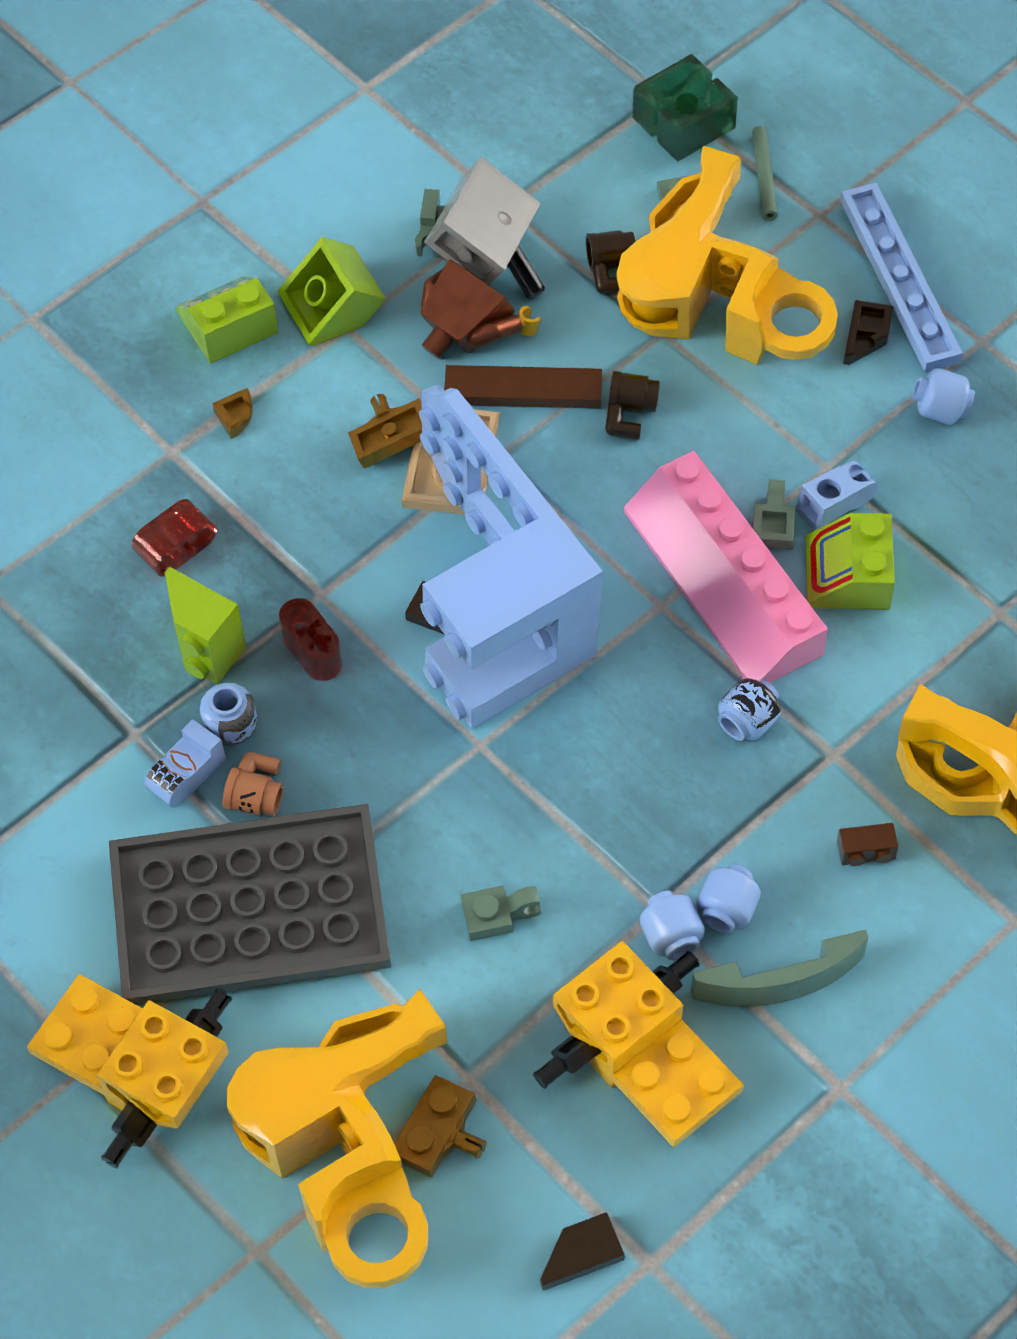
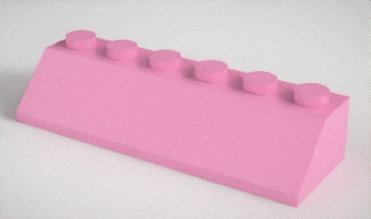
[624,451,828,683]

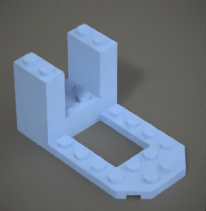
[419,384,603,730]

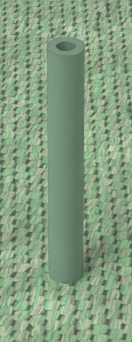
[752,126,778,221]

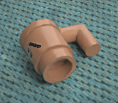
[222,752,284,817]

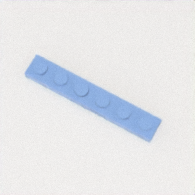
[840,182,963,373]

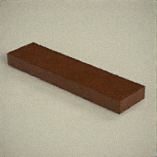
[444,365,602,408]

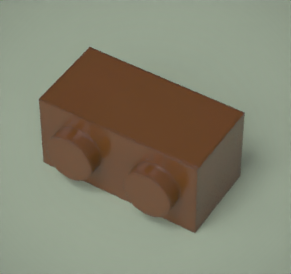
[837,823,898,866]

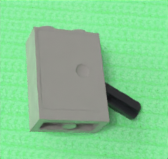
[424,157,545,299]

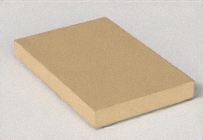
[402,410,500,515]

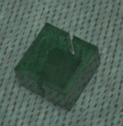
[632,54,738,162]

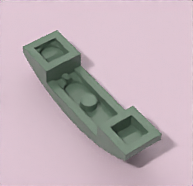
[691,930,869,1007]

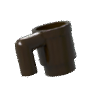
[585,230,636,294]
[605,371,660,440]

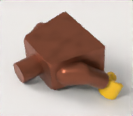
[420,259,541,359]

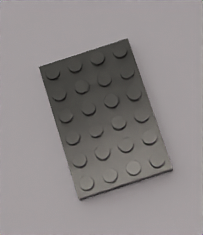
[109,804,391,1005]

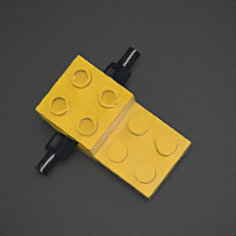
[533,940,744,1148]
[27,974,232,1168]

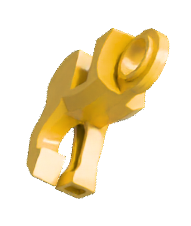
[616,146,838,365]
[896,684,1017,835]
[227,989,447,1288]

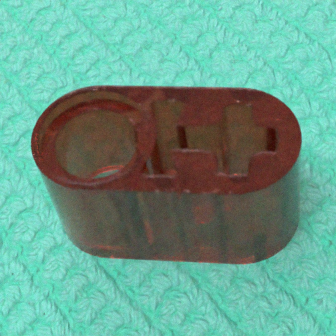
[131,499,217,576]
[279,598,342,681]

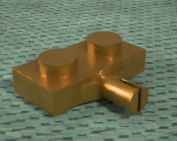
[348,394,422,469]
[394,1075,487,1178]

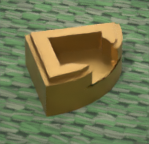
[212,388,253,439]

